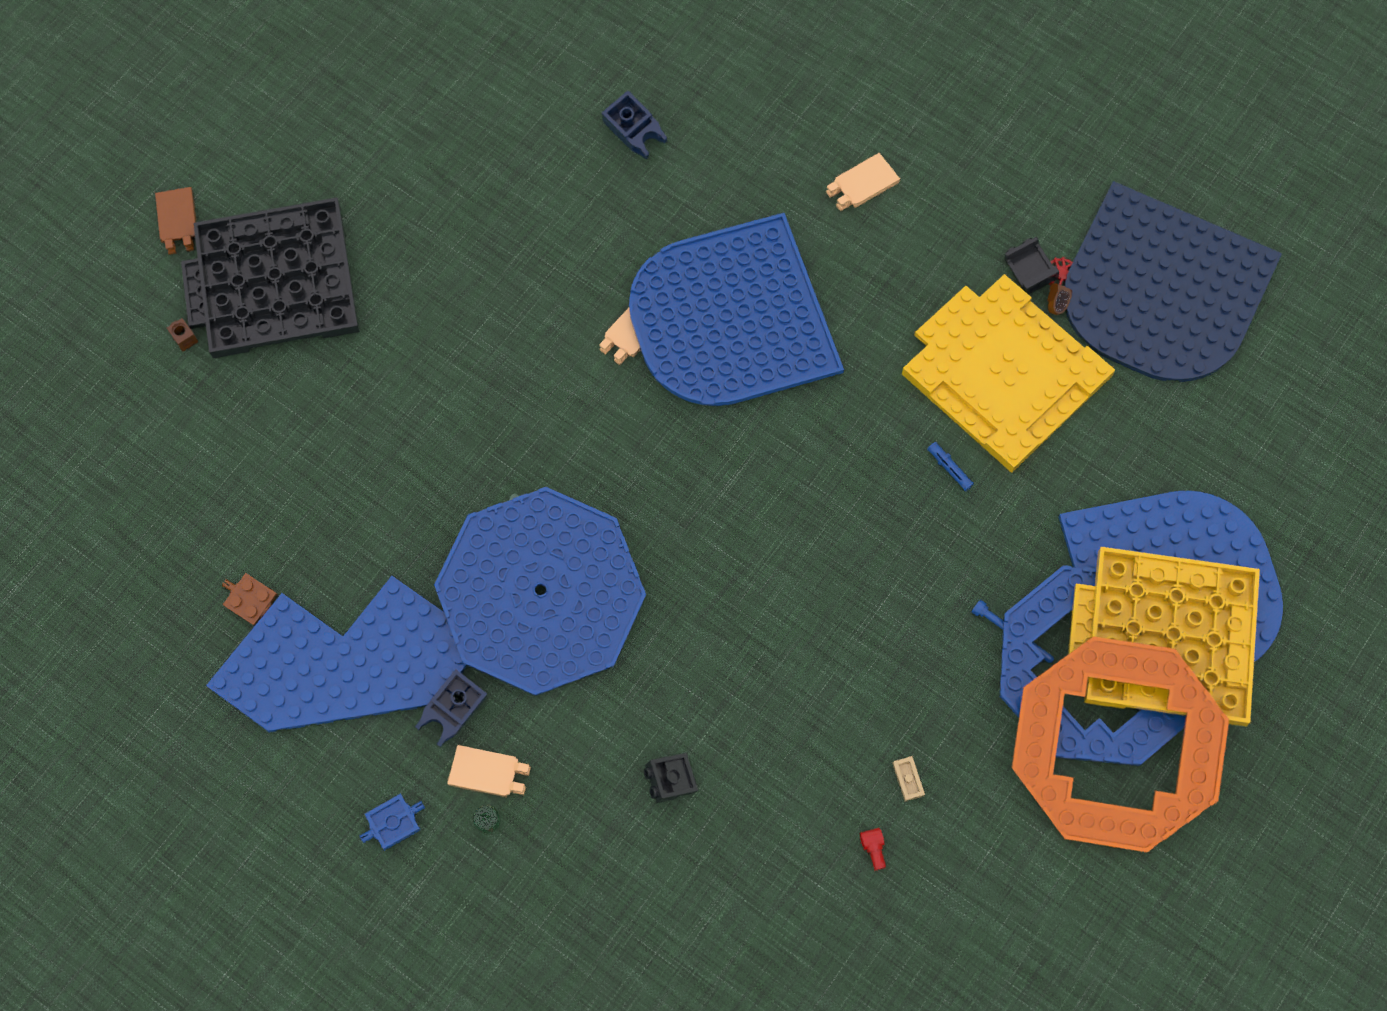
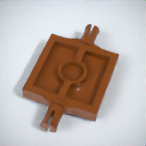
[222,573,278,626]

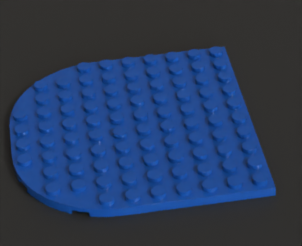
[629,213,844,406]
[1058,491,1283,662]

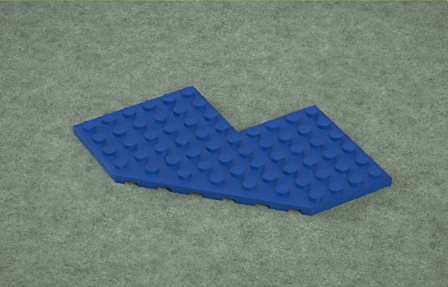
[206,576,467,732]

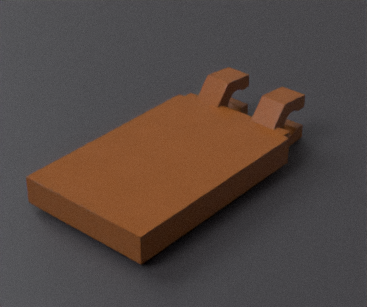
[155,187,196,255]

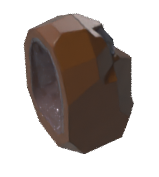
[1047,283,1072,315]

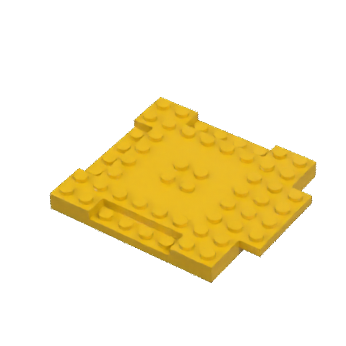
[902,274,1115,473]
[1068,547,1260,727]

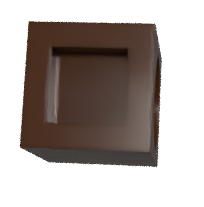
[167,318,198,352]

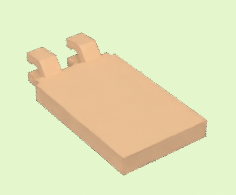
[826,153,900,211]
[600,308,641,365]
[447,745,531,797]

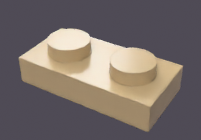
[892,756,925,801]

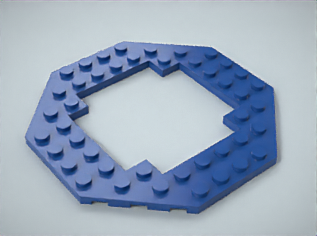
[1000,565,1186,766]

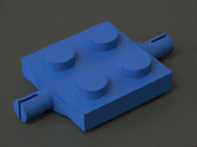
[359,794,425,850]

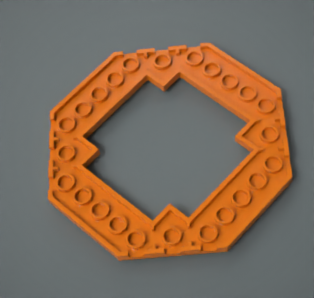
[1012,636,1229,852]

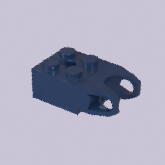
[602,91,667,159]
[415,669,487,748]

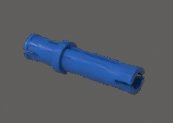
[927,442,974,491]

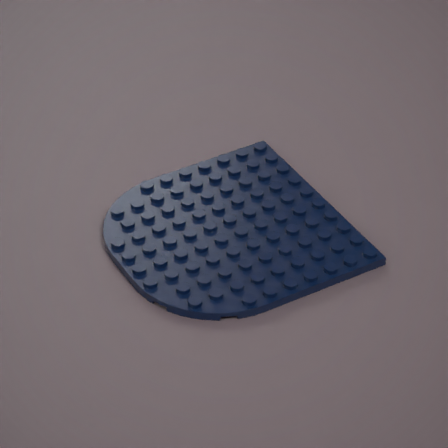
[1064,181,1282,382]

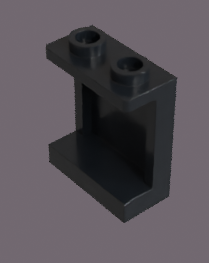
[1005,237,1059,295]

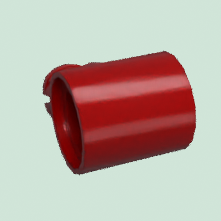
[859,828,886,871]

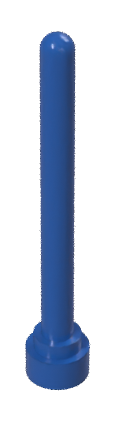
[971,599,1054,663]

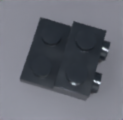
[644,753,698,803]

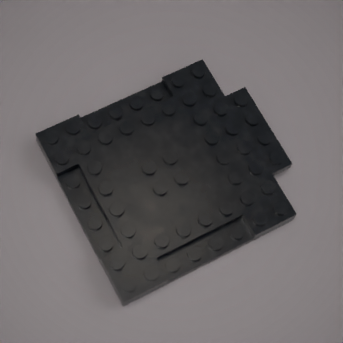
[181,197,360,358]

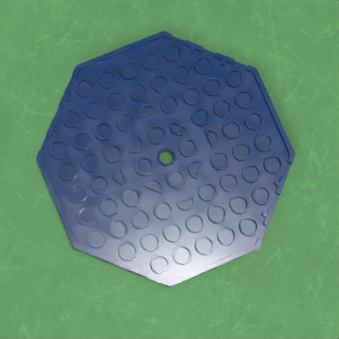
[434,487,646,696]

